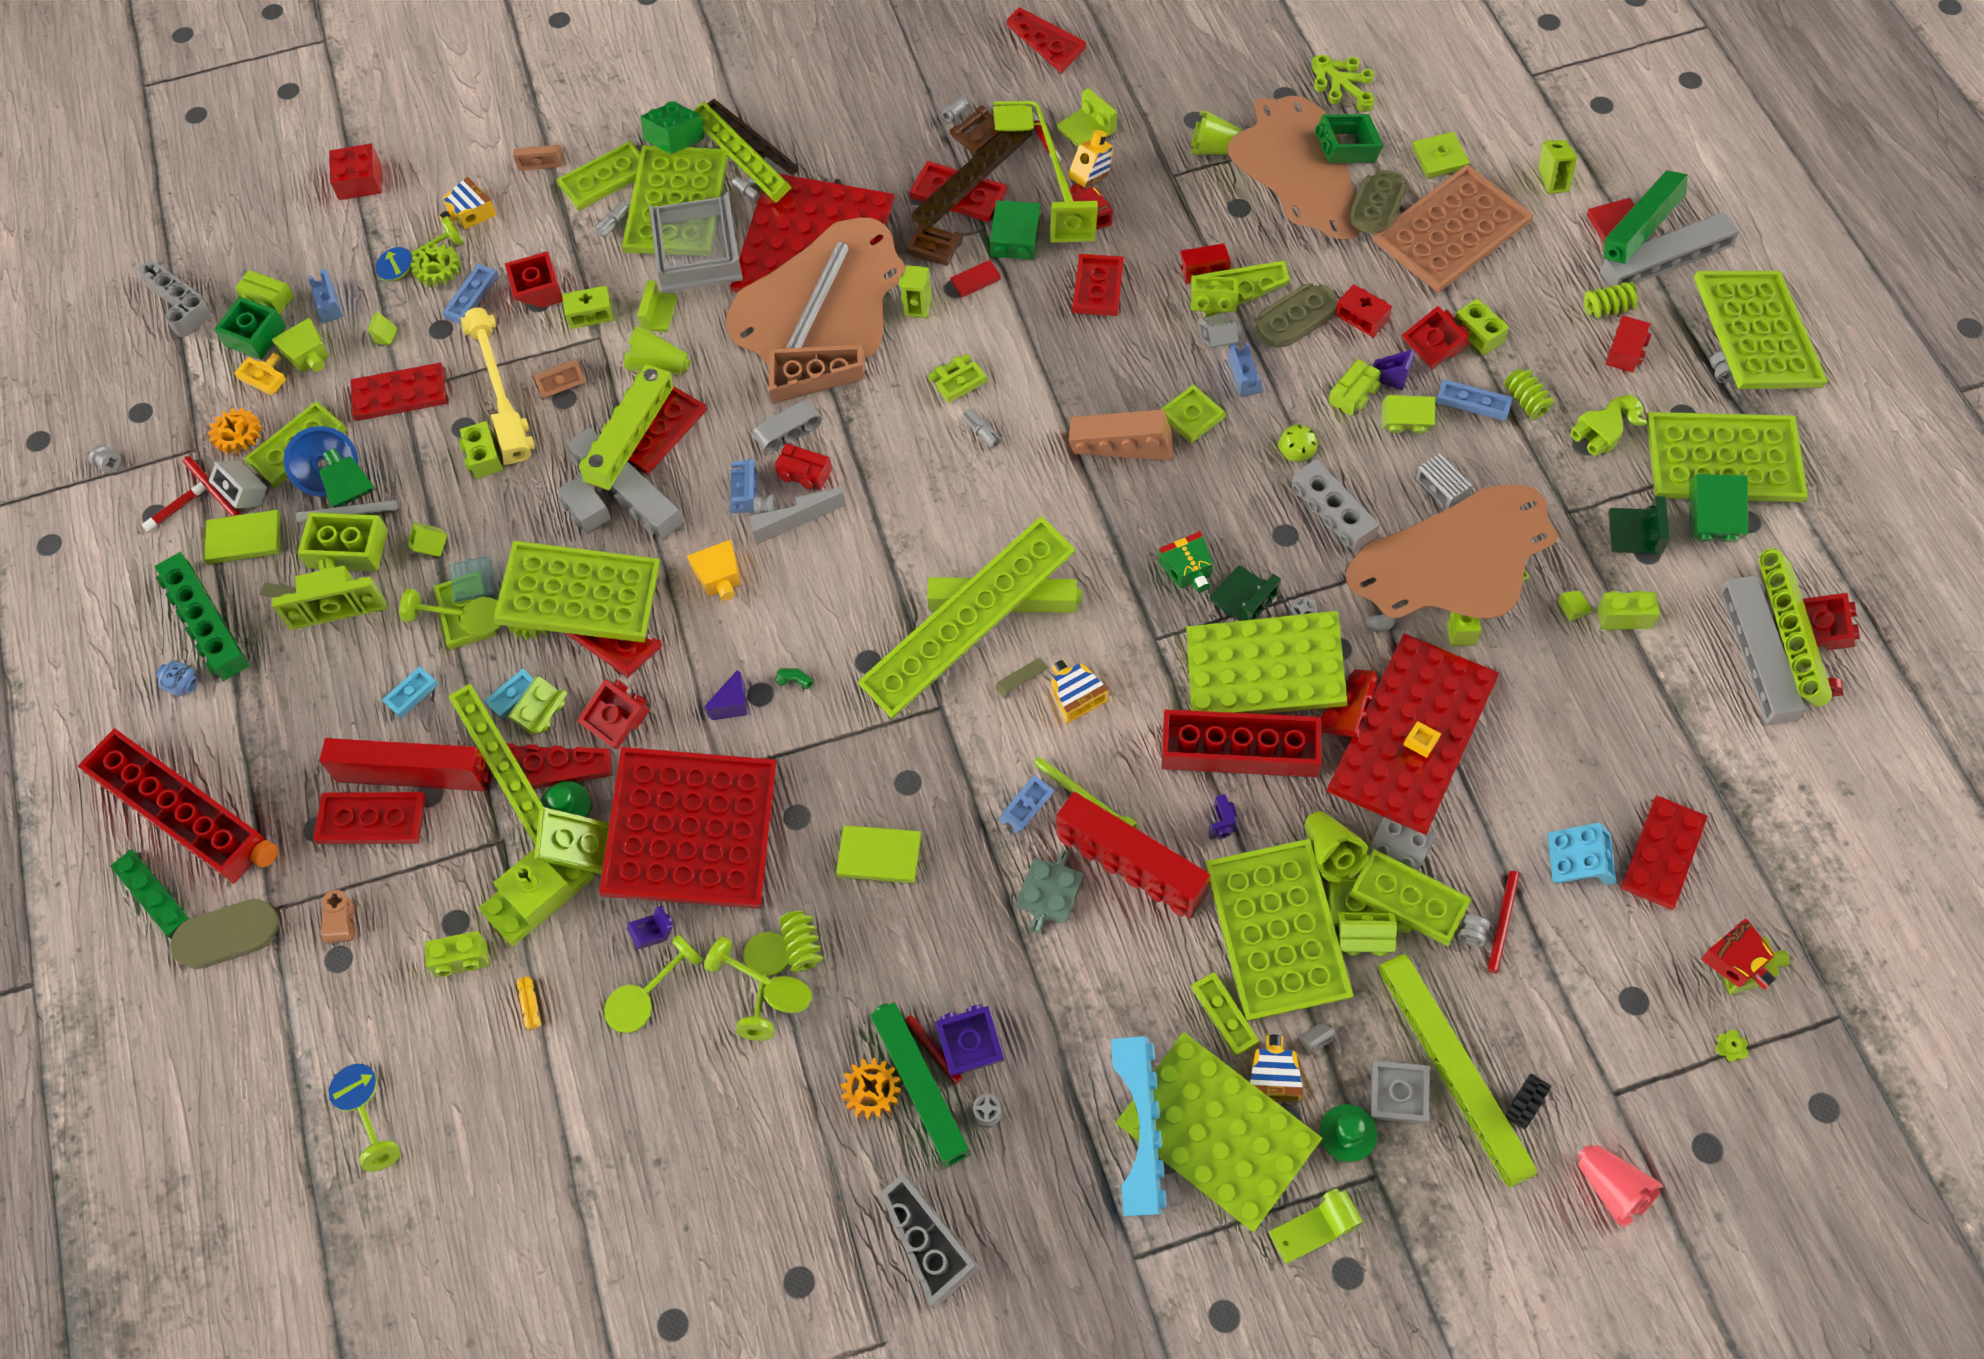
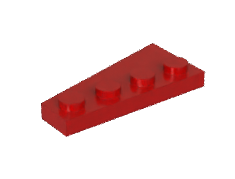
[1007,7,1086,74]
[507,743,613,789]

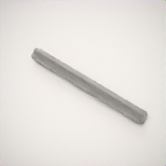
[786,242,849,348]

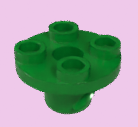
[540,781,593,818]
[1319,1104,1377,1163]

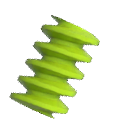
[1584,282,1638,319]
[1504,369,1555,420]
[779,911,823,972]

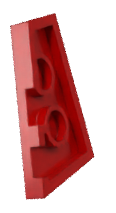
[1321,669,1378,737]

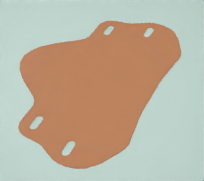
[1227,96,1361,239]
[725,218,906,365]
[1346,484,1558,618]

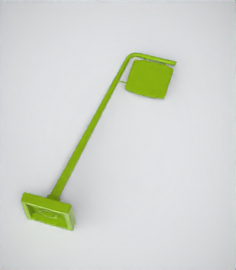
[993,101,1098,243]

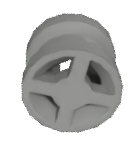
[89,444,121,473]
[754,495,776,515]
[1289,597,1316,616]
[1458,915,1490,947]
[973,1094,1002,1128]

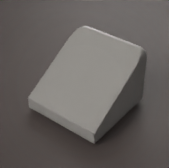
[1298,1024,1335,1055]

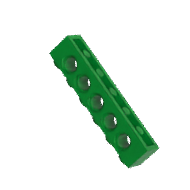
[154,551,250,681]

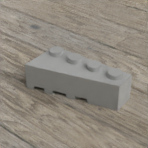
[880,1173,981,1308]

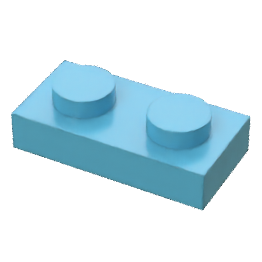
[382,666,439,718]
[484,669,533,720]

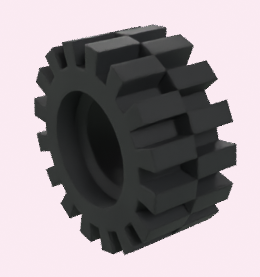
[1505,1073,1552,1130]

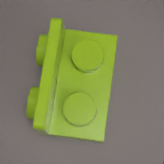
[1190,275,1239,312]
[508,676,567,735]

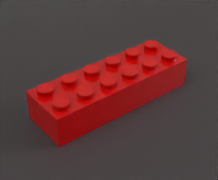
[1161,709,1321,777]
[1056,791,1211,919]

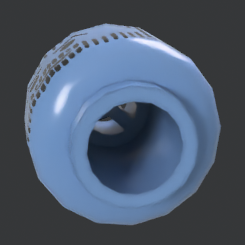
[156,660,198,697]

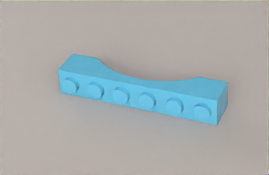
[1111,1036,1167,1216]

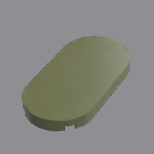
[1350,170,1407,233]
[1255,283,1337,347]
[170,899,280,969]

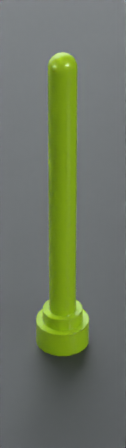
[1034,757,1138,828]

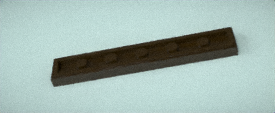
[707,99,798,175]

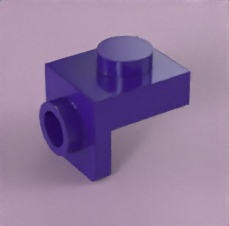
[1208,794,1237,839]
[627,906,673,950]

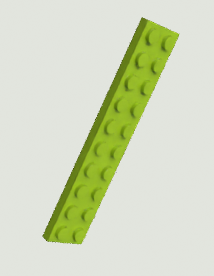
[857,515,1076,719]

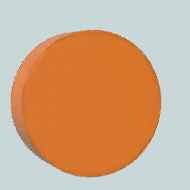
[251,840,278,868]

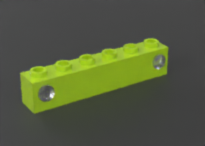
[579,364,674,490]

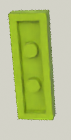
[1191,972,1260,1058]

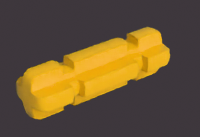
[517,976,541,1030]

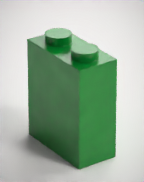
[990,200,1041,260]
[1689,474,1748,542]

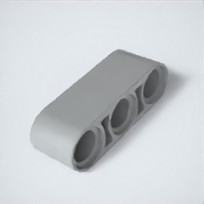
[752,400,822,454]

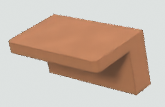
[513,145,562,171]
[533,358,586,398]

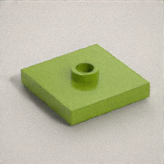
[1411,131,1470,179]
[1160,384,1226,444]

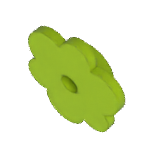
[1716,1030,1748,1062]

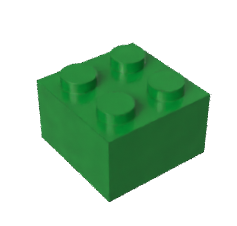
[640,101,704,154]
[214,296,287,360]

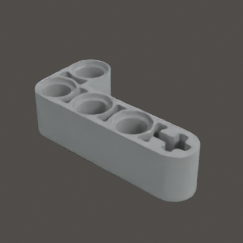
[139,261,211,337]

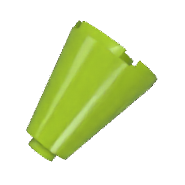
[1190,110,1244,155]
[624,326,691,376]
[1304,811,1369,882]

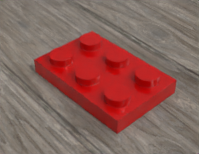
[1072,254,1124,316]

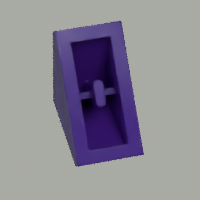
[1373,350,1415,390]
[704,670,748,720]

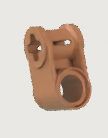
[321,890,355,944]

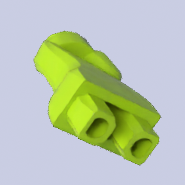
[1570,394,1647,457]

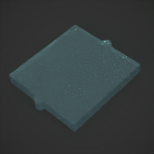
[449,556,495,602]

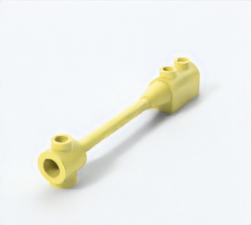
[461,308,535,465]

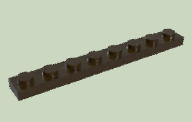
[911,130,1032,229]

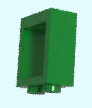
[1315,114,1384,163]

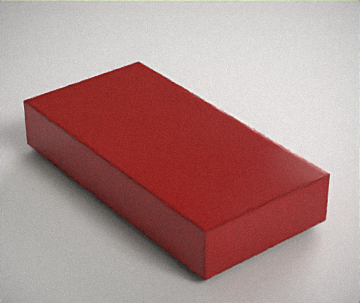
[950,260,1001,298]

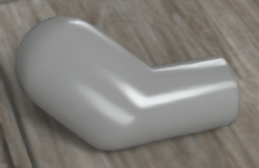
[1366,605,1399,631]

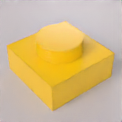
[1404,721,1441,758]

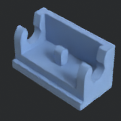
[309,269,344,324]
[1228,342,1263,397]
[730,459,757,513]
[998,774,1054,833]

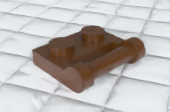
[949,105,1002,155]
[906,224,963,266]

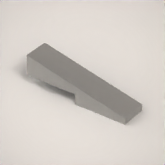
[749,487,846,545]

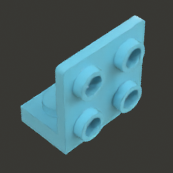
[1548,823,1616,885]

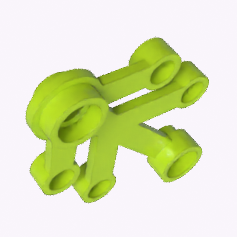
[1311,55,1374,112]

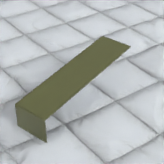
[259,582,296,597]
[996,658,1048,699]

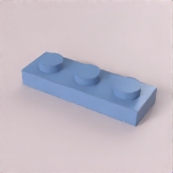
[442,264,499,324]
[1436,379,1513,421]

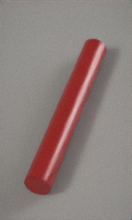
[904,1015,963,1085]

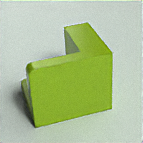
[407,522,447,556]

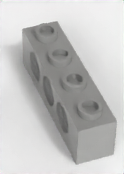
[1291,459,1380,552]

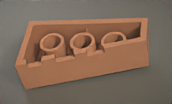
[769,345,865,404]
[1068,409,1174,460]

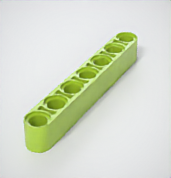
[1759,548,1832,707]

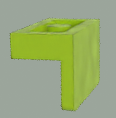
[637,280,677,332]

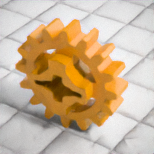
[208,407,262,455]
[841,1058,902,1121]

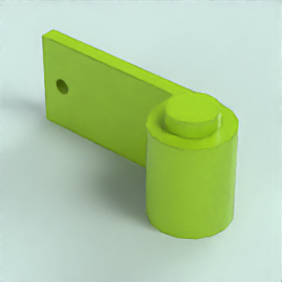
[1268,1188,1364,1265]

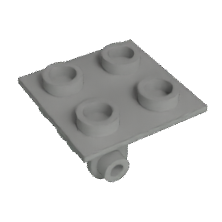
[1367,817,1437,871]

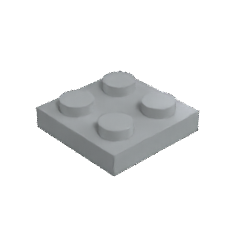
[1370,1060,1430,1124]

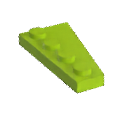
[1196,260,1290,318]

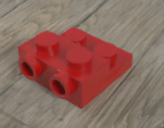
[1401,306,1470,370]
[1796,593,1860,650]
[577,679,650,750]

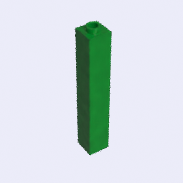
[1604,170,1688,264]
[870,1002,971,1169]

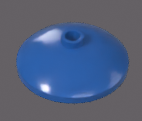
[284,426,359,497]

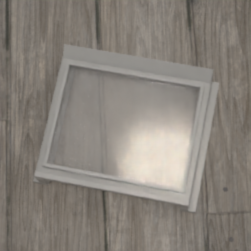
[649,192,743,293]

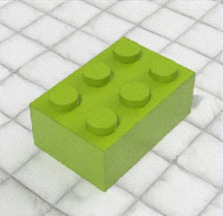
[297,512,388,572]

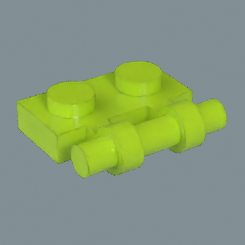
[927,353,987,404]

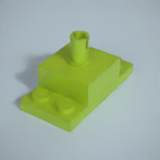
[271,558,387,630]
[478,848,595,947]

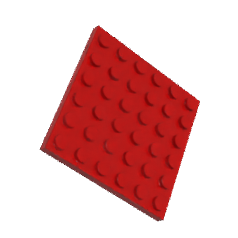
[730,173,895,292]
[599,747,776,909]

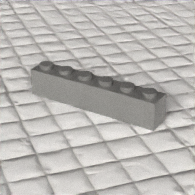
[1600,212,1739,287]
[567,427,684,540]
[1720,575,1806,725]

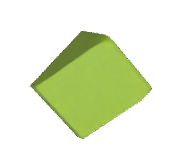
[367,312,397,345]
[1557,591,1593,622]

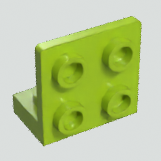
[1057,88,1117,147]

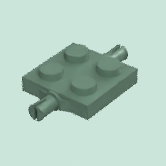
[1015,849,1085,934]

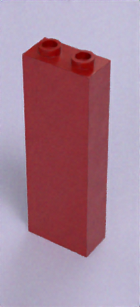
[319,738,492,791]

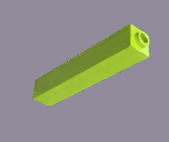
[927,577,1082,613]

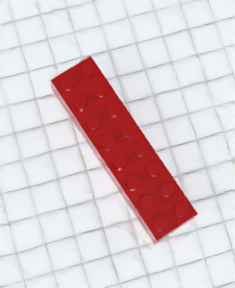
[77,728,266,884]

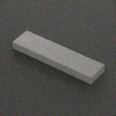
[295,501,399,522]

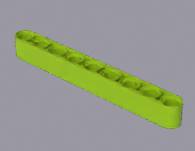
[1378,953,1537,1188]

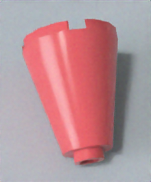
[1578,1145,1663,1228]

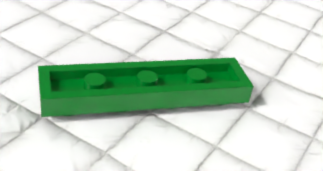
[110,849,190,939]

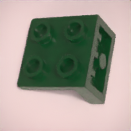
[1608,496,1670,554]
[1210,565,1281,621]

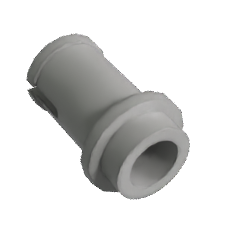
[942,97,968,122]

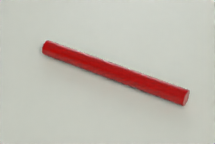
[183,456,241,516]
[1487,871,1520,974]

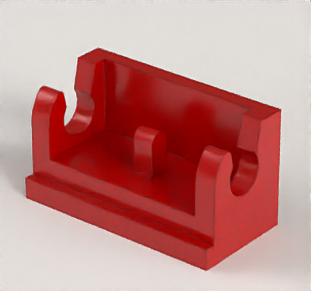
[1180,243,1230,284]

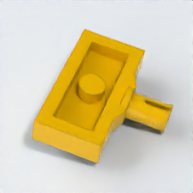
[234,353,287,396]

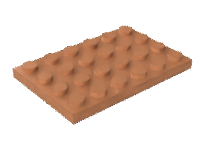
[1372,164,1534,293]

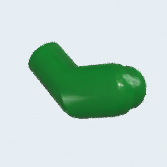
[775,668,814,690]

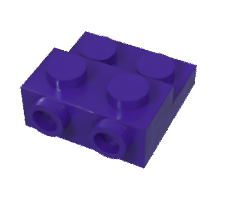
[935,1004,1004,1077]

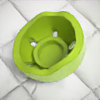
[1278,424,1318,462]

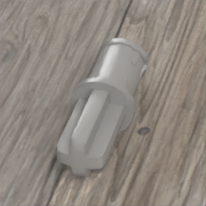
[595,201,630,237]
[962,408,1002,449]

